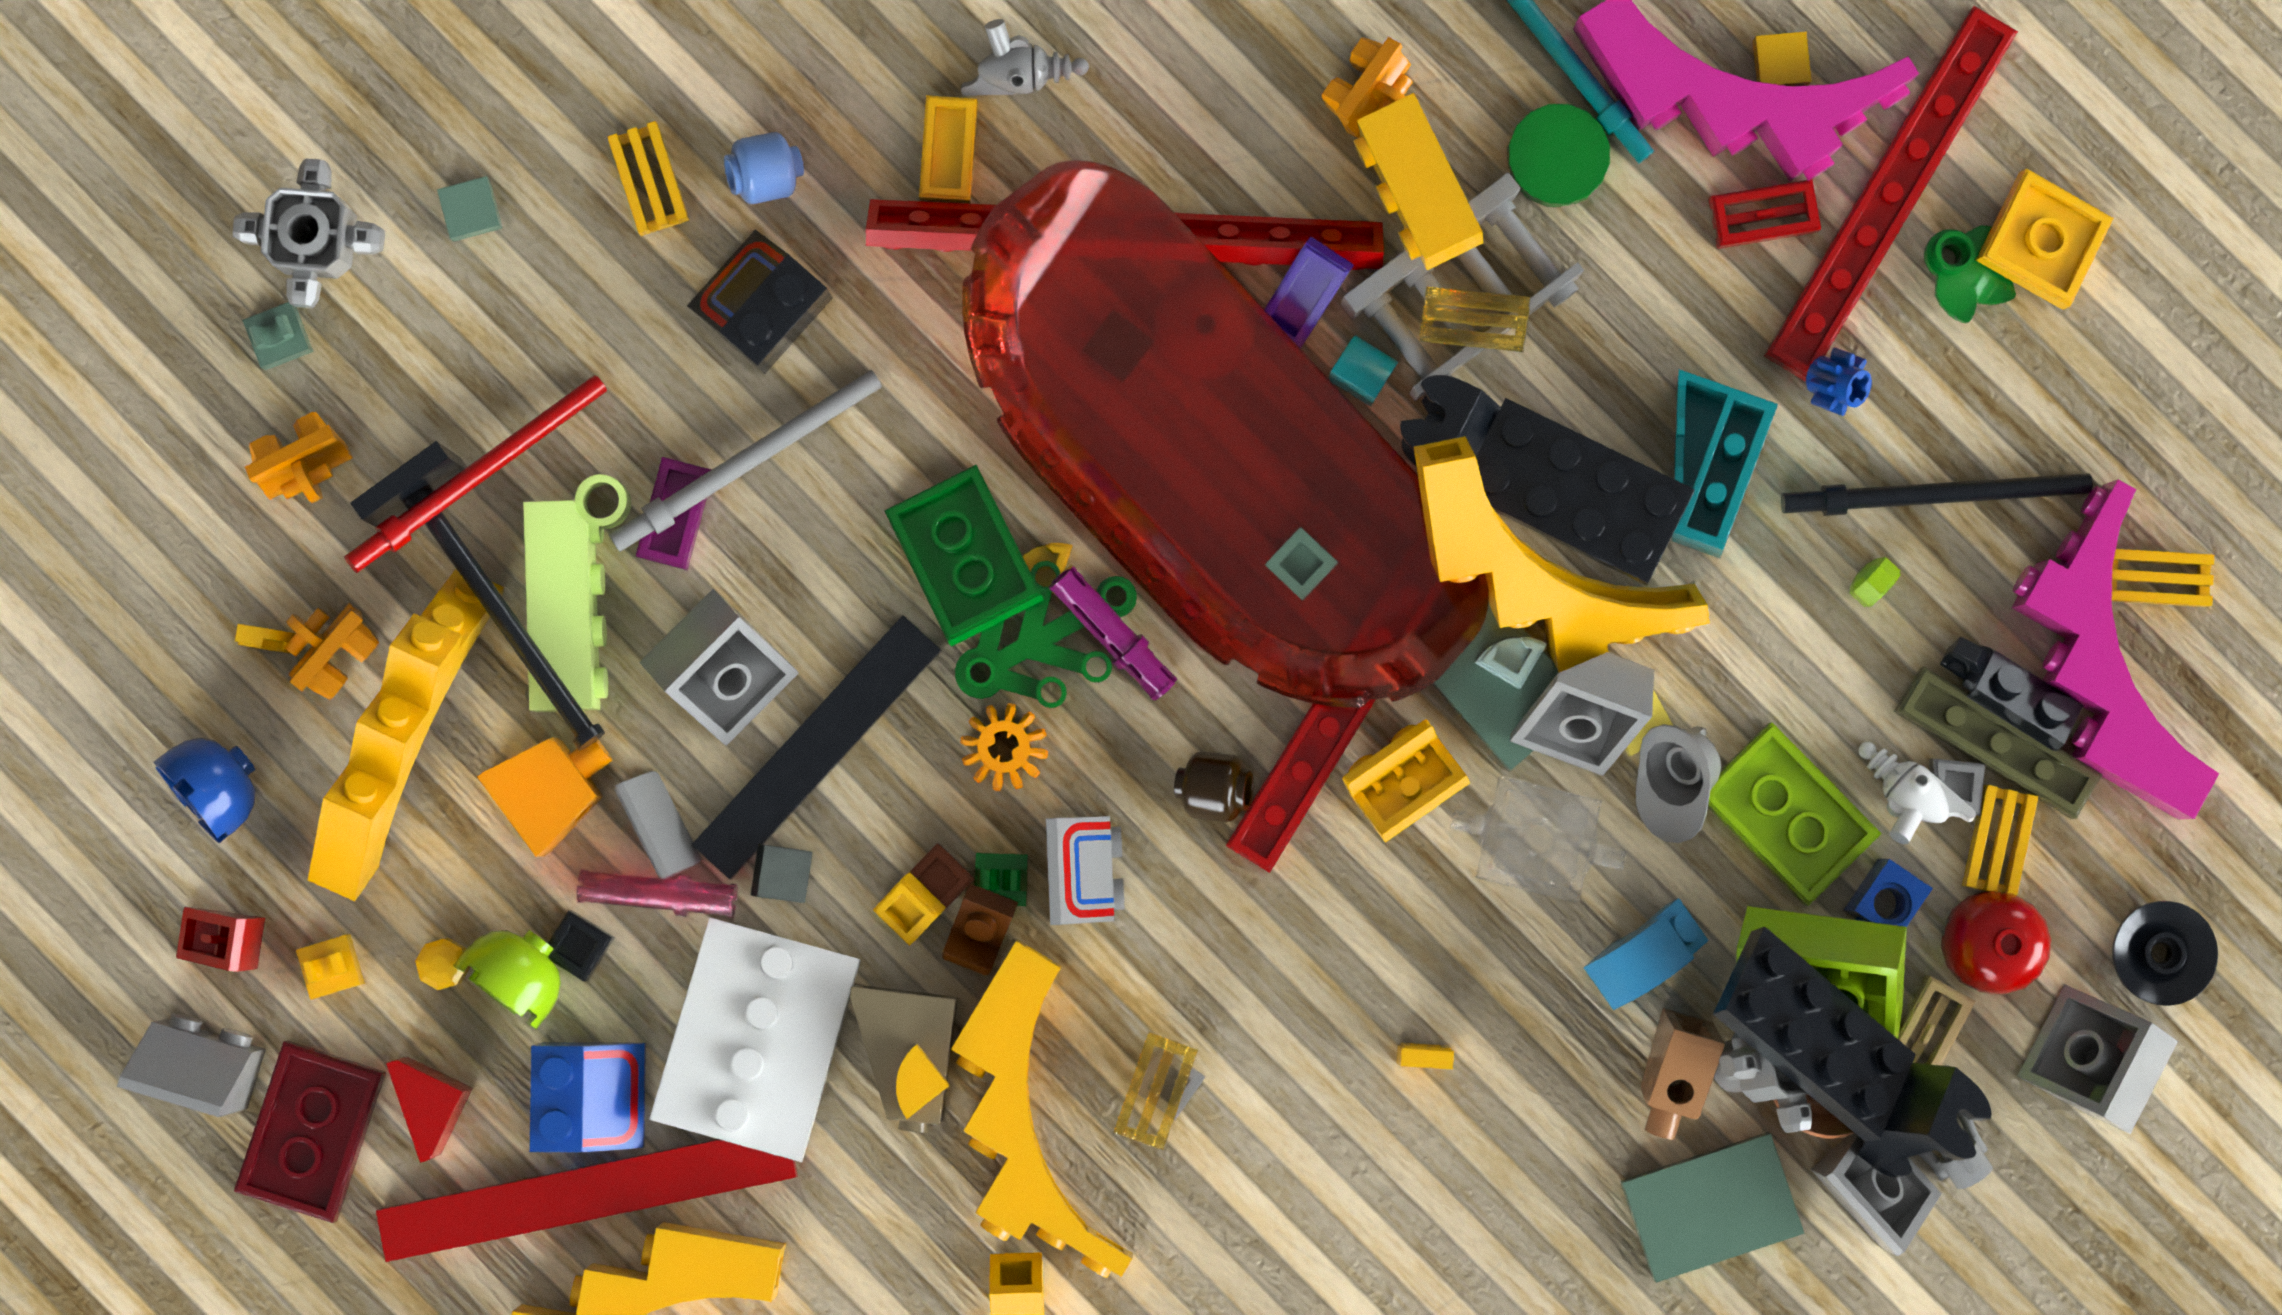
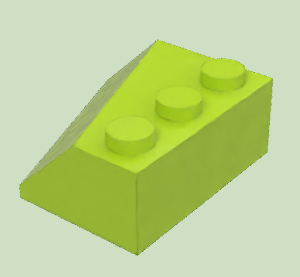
[1736,906,1906,1039]

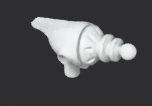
[1858,742,1976,844]

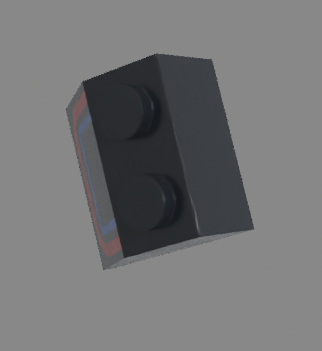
[687,229,833,374]

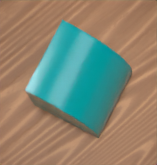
[1327,335,1399,407]

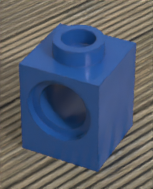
[1844,859,1933,928]

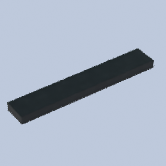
[692,615,942,879]

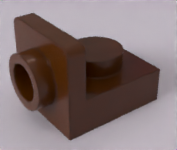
[941,883,1018,975]

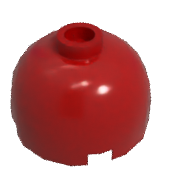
[1941,891,2051,995]

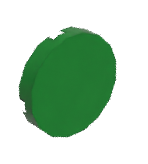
[1507,104,1610,207]

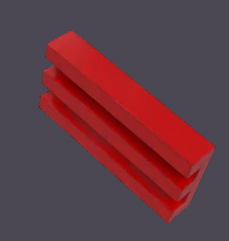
[1708,179,1821,249]

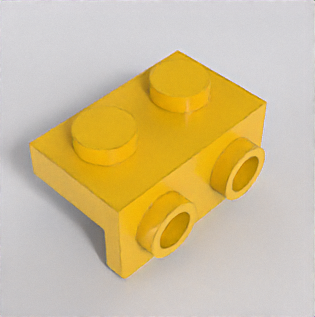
[1342,719,1470,843]

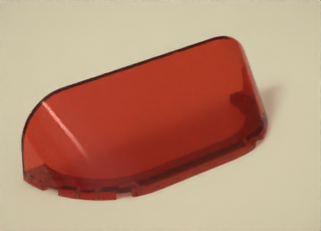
[962,160,1489,708]

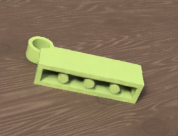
[523,474,631,712]

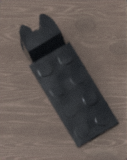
[1400,375,1695,586]
[1713,926,1992,1178]

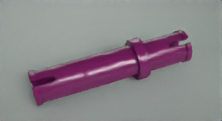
[1048,565,1177,701]

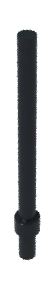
[1781,473,2093,516]

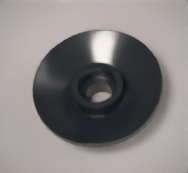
[2112,901,2218,1006]

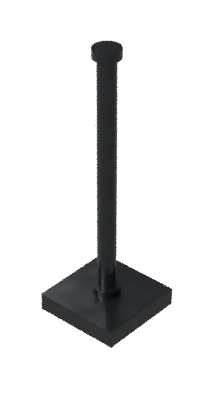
[350,441,605,751]

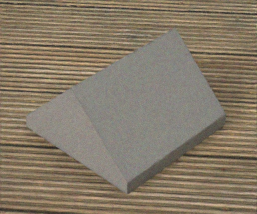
[1810,1133,1941,1256]

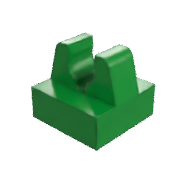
[975,853,1028,906]

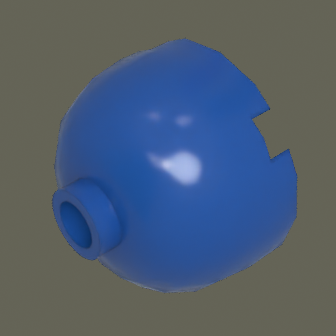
[153,738,256,843]

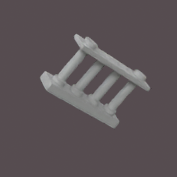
[1340,172,1584,401]

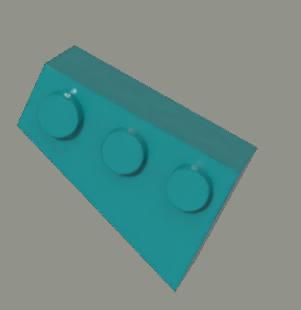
[1671,369,1778,558]

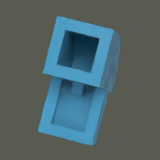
[1583,898,1709,1010]

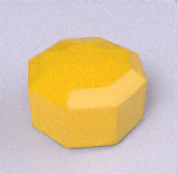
[415,938,470,990]

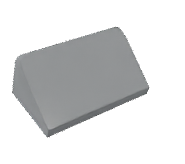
[614,771,701,879]

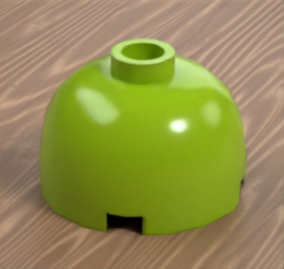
[453,930,561,1030]

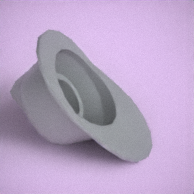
[1636,724,1721,843]

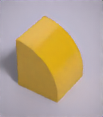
[989,1252,1045,1315]

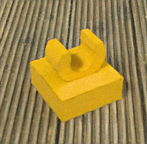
[296,934,365,1000]

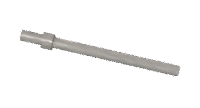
[609,370,882,552]

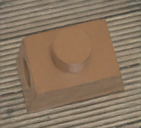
[1640,1008,1725,1140]

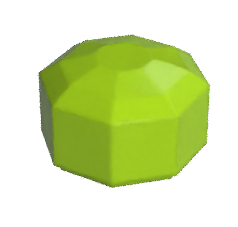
[1849,557,1901,607]

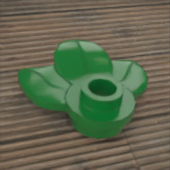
[1924,225,2016,324]

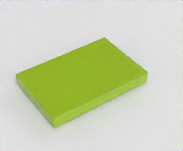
[1708,722,1882,906]

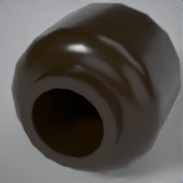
[1174,752,1254,822]

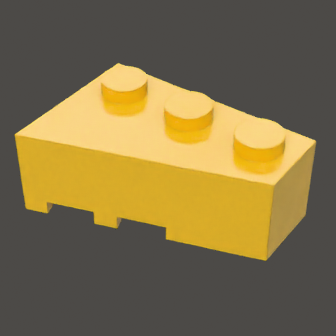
[1353,93,1483,270]

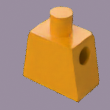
[477,737,613,857]

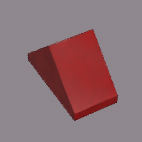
[176,907,265,972]
[386,1056,473,1163]

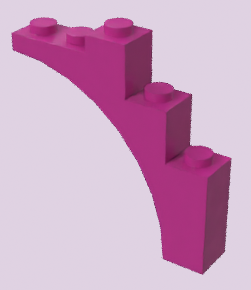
[1573,0,1919,182]
[2011,479,2219,820]

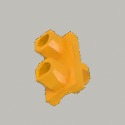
[1321,37,1413,138]
[245,412,353,503]
[284,603,379,700]

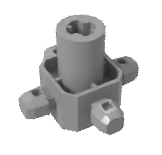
[233,158,385,308]
[1714,1033,1812,1133]

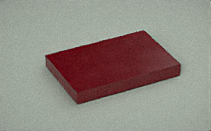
[234,1040,386,1223]

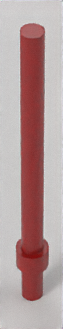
[344,375,607,573]

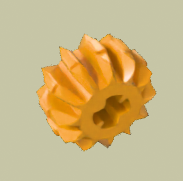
[960,703,1048,791]

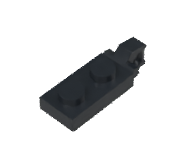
[1940,637,2083,751]

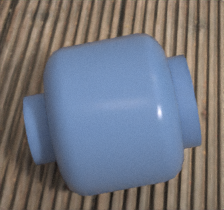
[724,132,804,204]

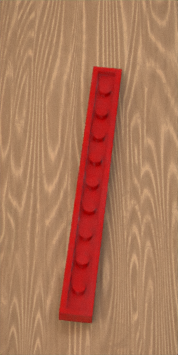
[865,199,1384,270]

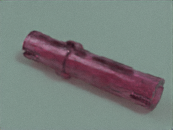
[577,870,738,917]

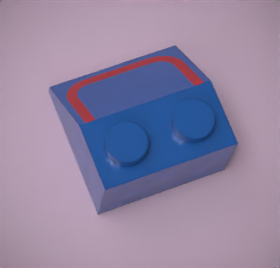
[529,1042,646,1152]

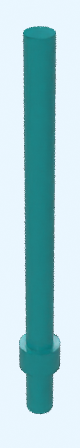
[1506,0,1654,164]

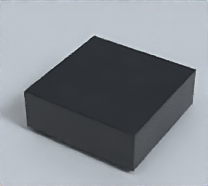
[548,910,615,982]

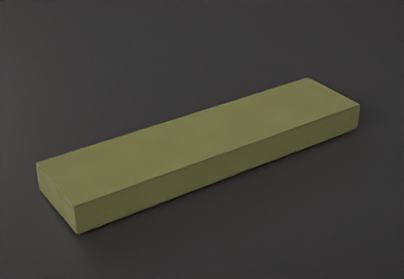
[1894,667,2102,819]

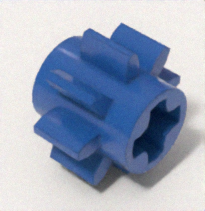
[1806,347,1872,416]

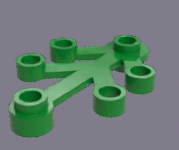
[955,561,1137,708]

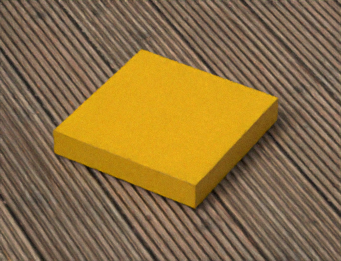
[1975,168,2114,310]

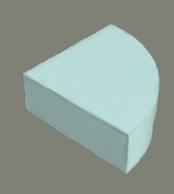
[1474,637,1547,689]

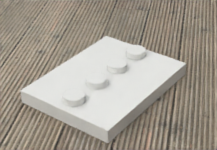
[649,917,861,1162]

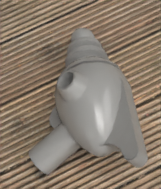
[961,19,1089,96]

